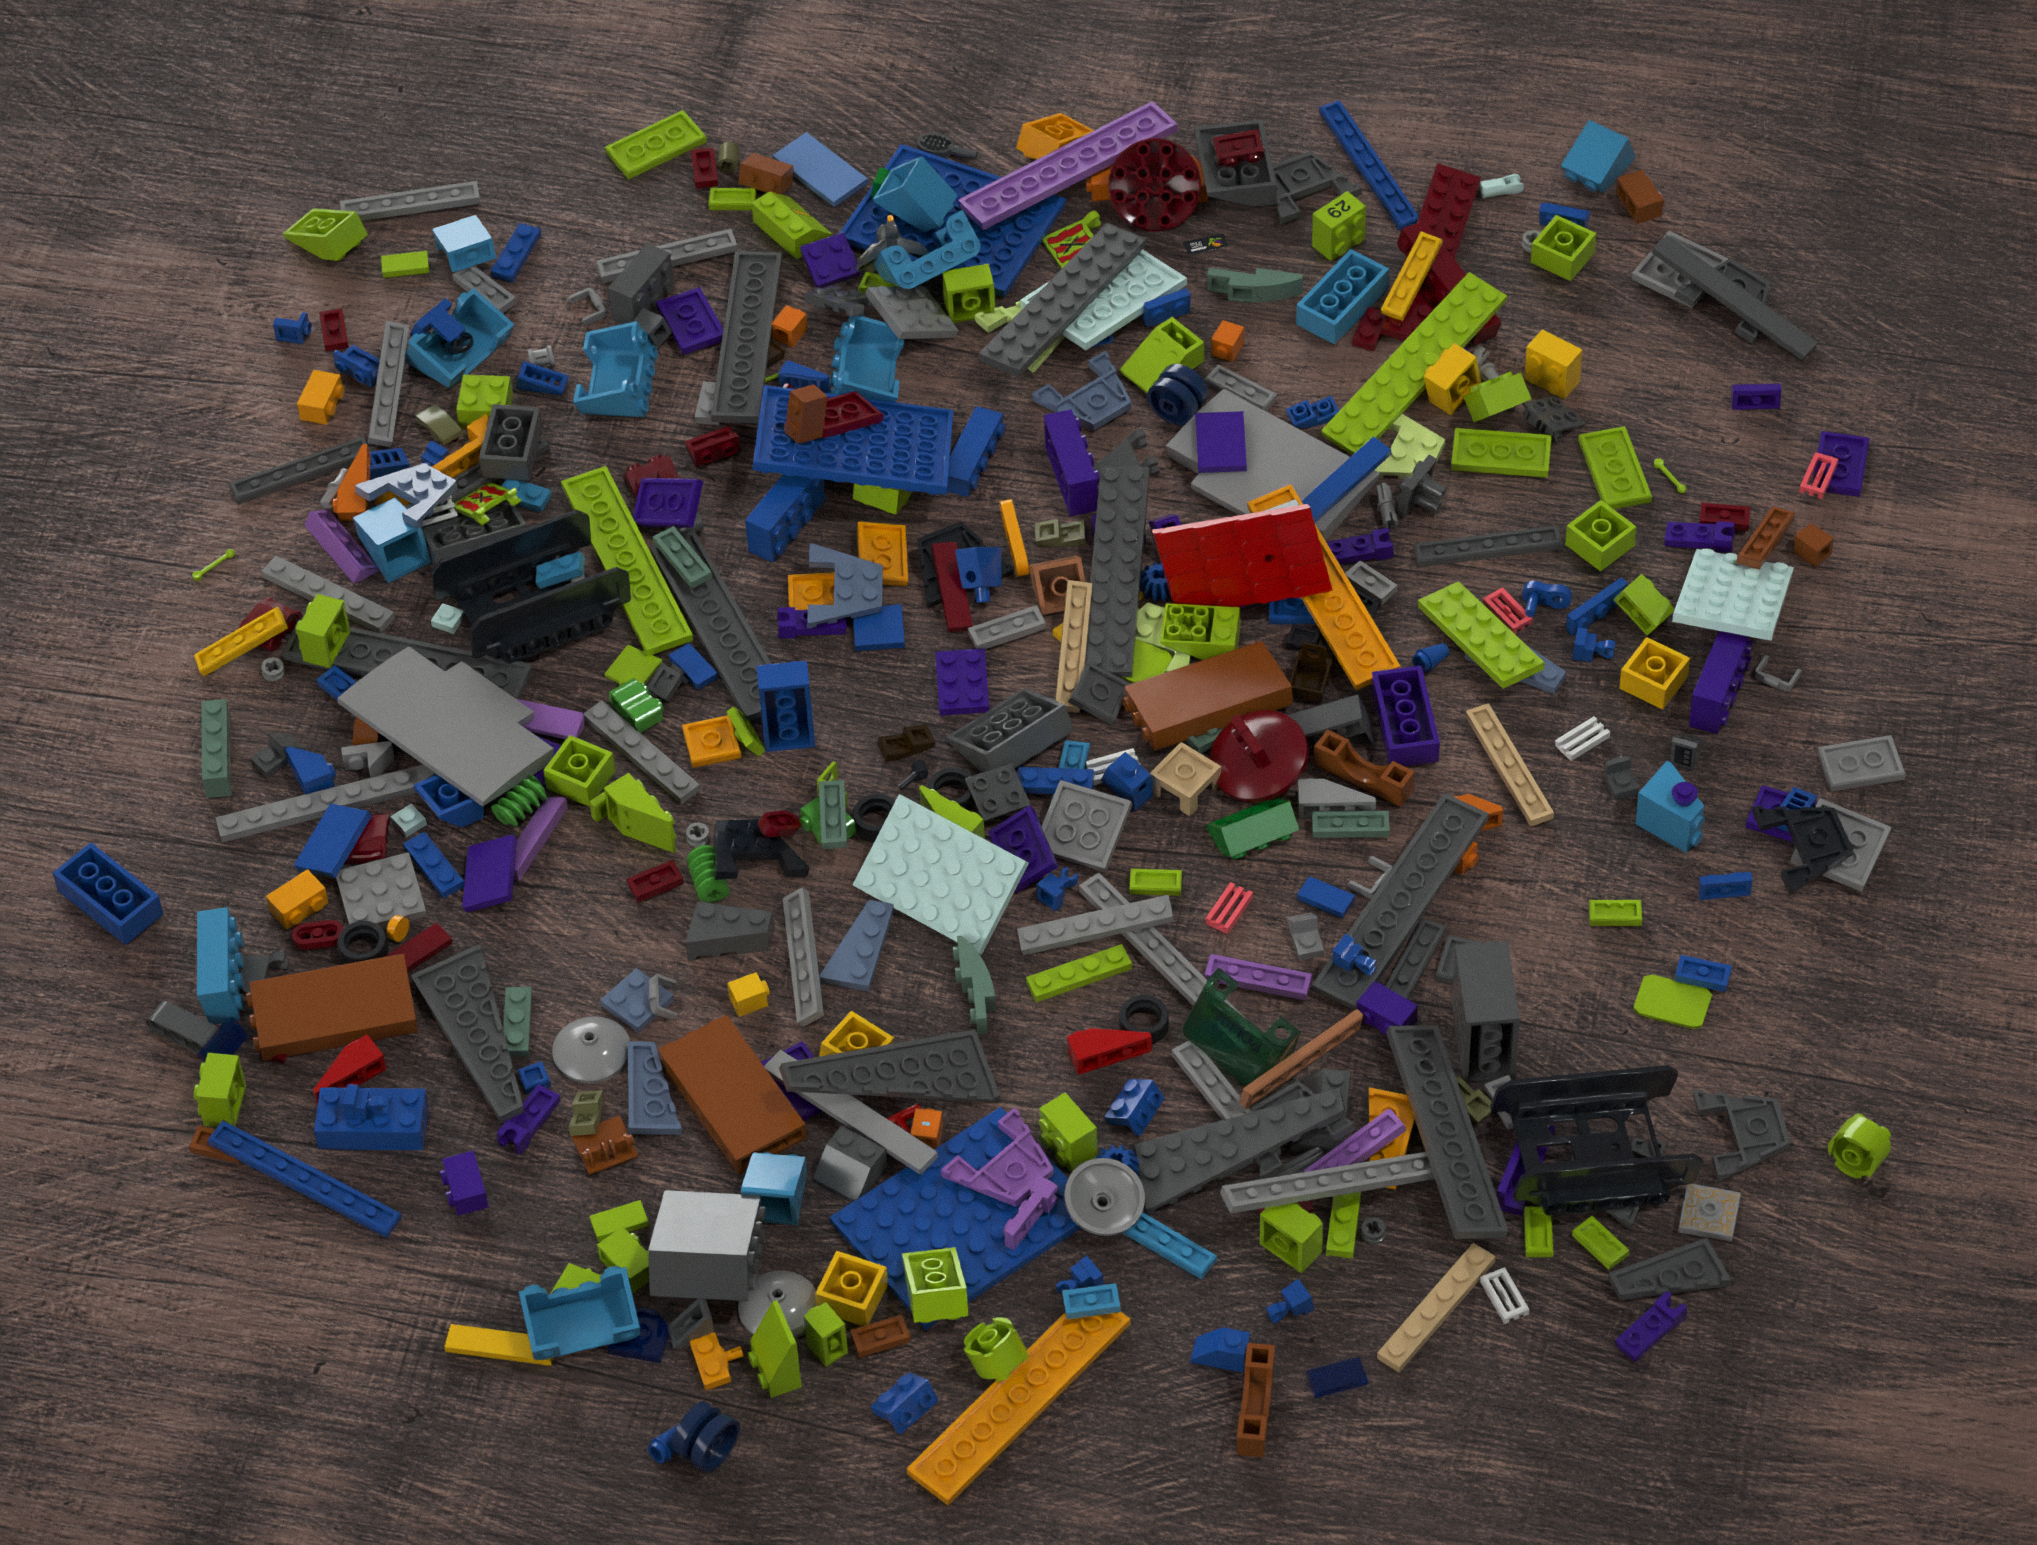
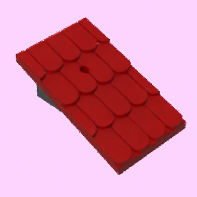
[1152,499,1333,607]

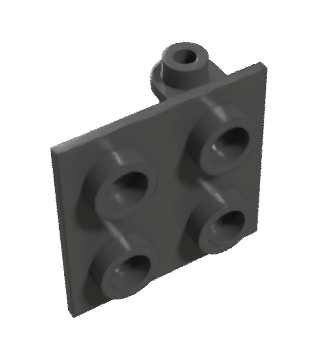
[1522,396,1586,442]
[965,763,1031,822]

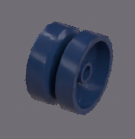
[1147,364,1209,425]
[672,1400,741,1473]

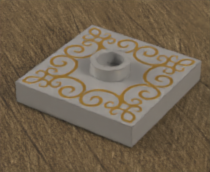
[1678,1184,1741,1242]

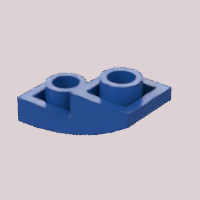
[1286,395,1339,429]

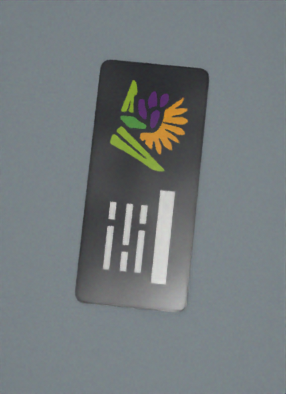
[1183,234,1228,255]

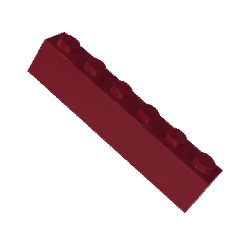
[1397,220,1502,345]

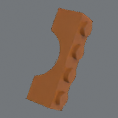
[1314,729,1415,807]
[1237,1343,1275,1457]

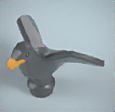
[856,215,929,271]

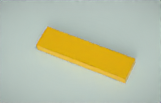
[1381,232,1443,321]
[194,607,288,677]
[445,1324,554,1366]

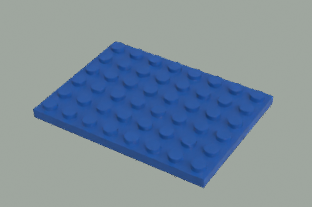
[839,144,1066,297]
[752,385,953,495]
[830,1107,1081,1330]

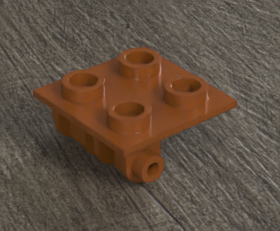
[571,1115,639,1175]

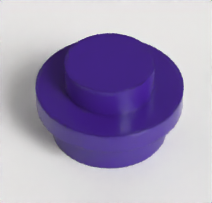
[1672,782,1698,806]

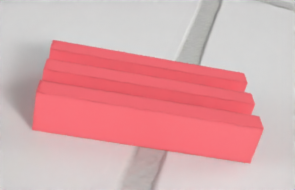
[1799,452,1838,499]
[1483,587,1533,634]
[1205,882,1253,934]

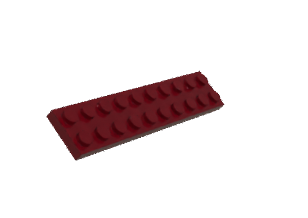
[1380,163,1481,341]

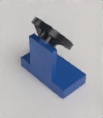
[410,298,474,354]

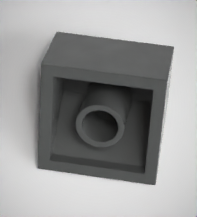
[813,1126,887,1202]

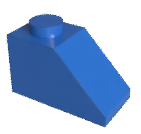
[285,747,336,794]
[1190,1327,1250,1373]

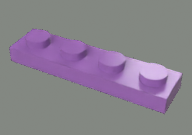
[1205,954,1312,1000]
[1304,1108,1406,1172]

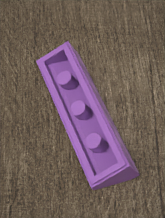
[305,510,379,583]
[517,699,584,739]
[514,797,568,882]

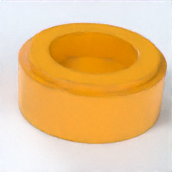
[386,915,409,942]

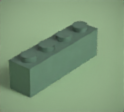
[201,699,232,798]

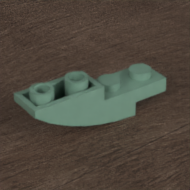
[1207,268,1303,302]
[953,936,996,1034]

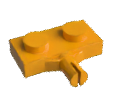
[689,1332,744,1391]

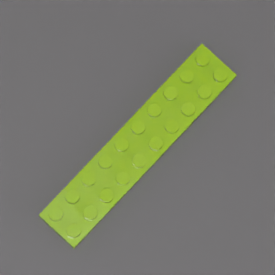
[1321,272,1507,455]
[561,466,693,656]

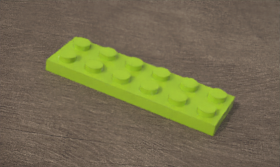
[1418,581,1544,689]

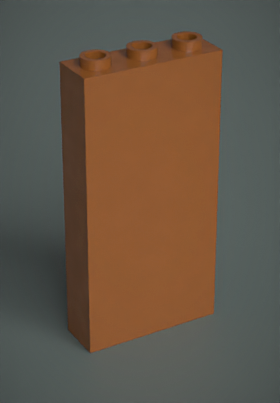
[1122,641,1293,751]
[246,954,418,1061]
[658,1015,807,1175]

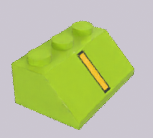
[752,192,833,260]

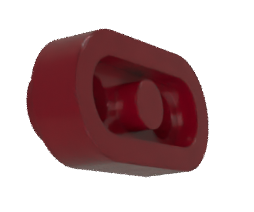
[758,810,801,837]
[292,920,343,950]

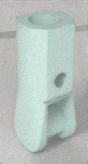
[1480,174,1524,199]

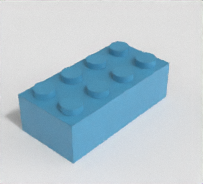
[1296,249,1389,344]
[197,907,244,1025]

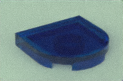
[608,1308,669,1363]

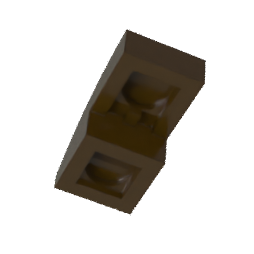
[877,724,936,761]

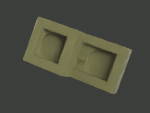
[415,404,463,445]
[1035,519,1088,547]
[1456,1076,1492,1124]
[568,1090,604,1136]

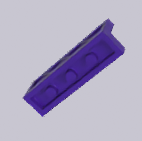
[1497,1125,1556,1216]

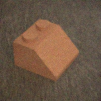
[1029,556,1085,615]

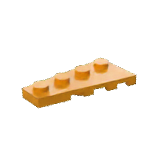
[1369,1088,1415,1190]

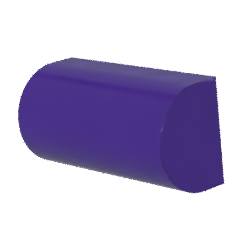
[1731,383,1782,410]

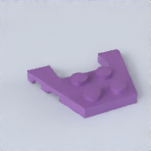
[941,1107,1054,1207]

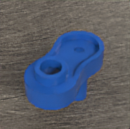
[1522,581,1572,617]

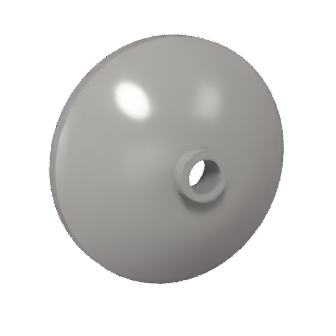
[552,1016,630,1084]
[1064,1158,1145,1236]
[738,1271,816,1339]

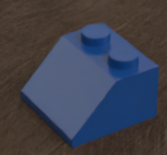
[414,775,484,827]

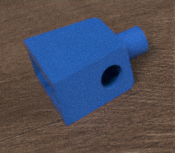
[955,547,1001,603]
[1101,752,1153,812]

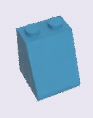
[1561,120,1636,193]
[873,156,957,232]
[353,497,431,583]
[1635,761,1705,853]
[741,1152,807,1225]

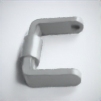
[568,288,606,325]
[1755,655,1802,691]
[1348,856,1392,898]
[649,974,678,1020]

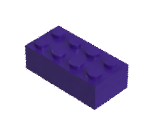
[1044,409,1100,517]
[1689,631,1754,734]
[1371,665,1440,766]

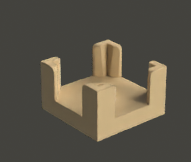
[1150,742,1221,816]

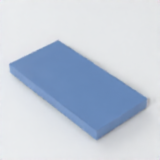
[772,132,868,207]

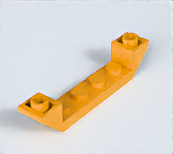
[373,414,489,506]

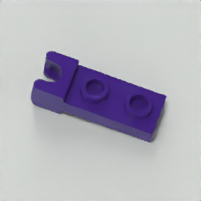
[1665,521,1735,553]
[1326,528,1394,565]
[777,607,846,639]
[497,1084,561,1155]
[1615,1291,1687,1362]

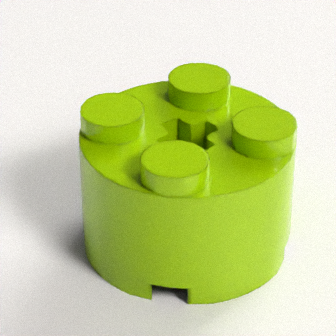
[1828,1113,1891,1179]
[964,1317,1029,1382]

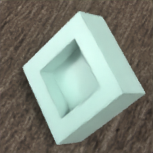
[431,603,465,634]
[391,804,427,838]

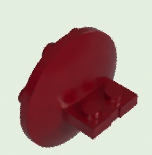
[1108,138,1201,232]
[1209,710,1309,802]

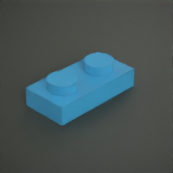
[501,479,552,513]
[536,551,585,589]
[1062,1283,1121,1320]

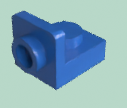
[273,312,312,344]

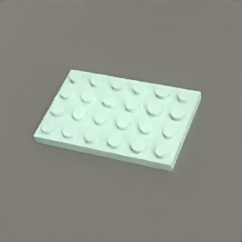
[1020,250,1187,350]
[1672,549,1794,641]
[853,794,1029,955]

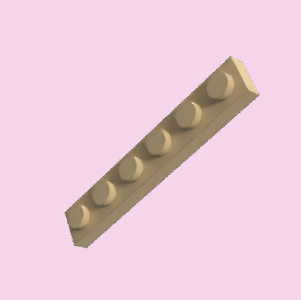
[1055,580,1092,713]
[1466,703,1554,827]
[1377,1243,1496,1373]

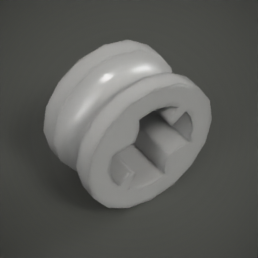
[1522,230,1540,253]
[261,657,284,681]
[686,822,710,848]

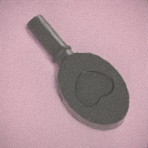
[917,133,978,160]

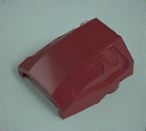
[238,597,302,652]
[344,811,391,864]

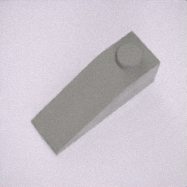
[1298,778,1376,819]

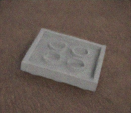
[1631,231,1728,308]
[865,286,959,339]
[1042,780,1132,872]
[1790,798,1891,892]
[336,852,427,928]

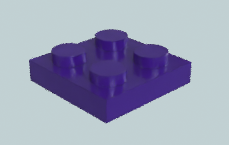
[800,232,861,288]

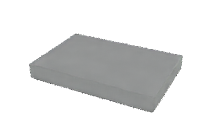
[1817,735,1906,792]

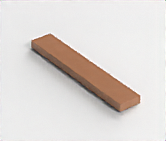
[1239,1009,1363,1109]

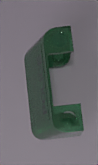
[1182,968,1301,1086]

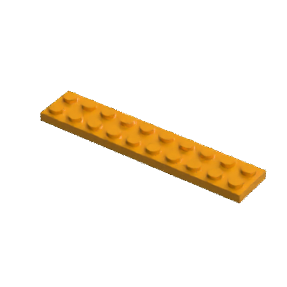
[1247,484,1401,690]
[906,1312,1131,1506]

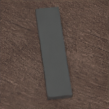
[1385,918,1447,1000]

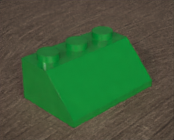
[1205,798,1299,859]

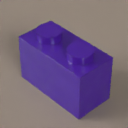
[1356,981,1418,1036]
[440,1151,489,1216]

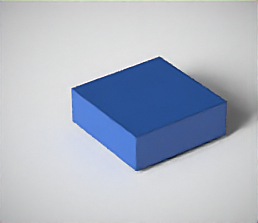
[517,1061,551,1095]

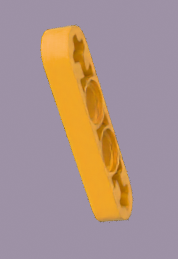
[999,499,1029,577]

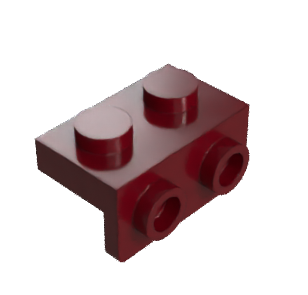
[1213,129,1265,167]
[685,426,741,467]
[623,454,680,500]

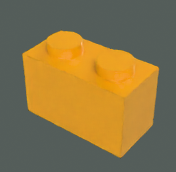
[297,370,345,425]
[266,869,329,930]

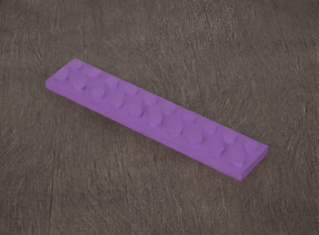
[958,101,1178,230]

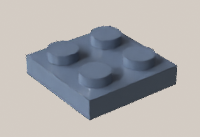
[600,968,674,1033]

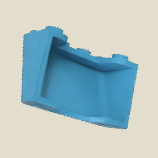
[874,210,981,289]
[405,288,515,389]
[829,315,904,402]
[573,321,658,417]
[519,1266,641,1360]

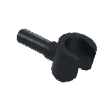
[898,759,928,790]

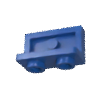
[1539,203,1590,228]
[1140,288,1191,328]
[333,344,380,388]
[1104,1079,1164,1136]
[870,1372,938,1434]

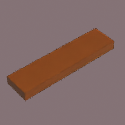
[1737,506,1795,570]

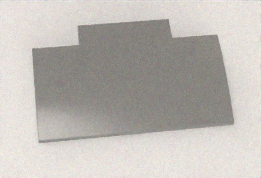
[1166,389,1380,541]
[337,646,554,806]

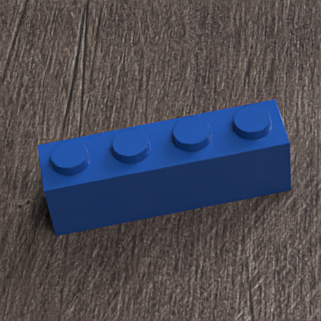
[947,406,1006,497]

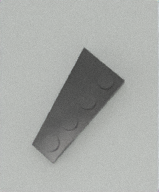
[1608,1237,1731,1300]

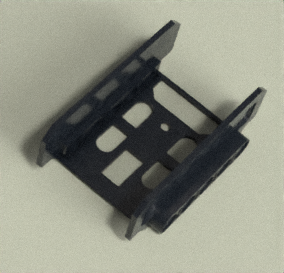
[431,510,631,663]
[1490,1065,1703,1215]

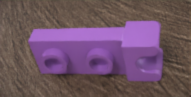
[1003,1177,1059,1250]

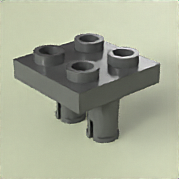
[1396,454,1447,518]

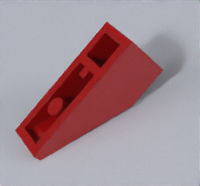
[1067,1028,1152,1075]
[313,1034,387,1106]

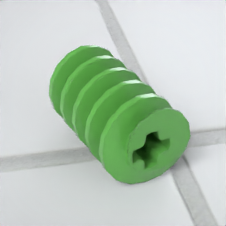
[491,774,548,827]
[686,845,730,903]

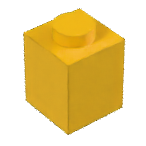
[727,972,770,1017]

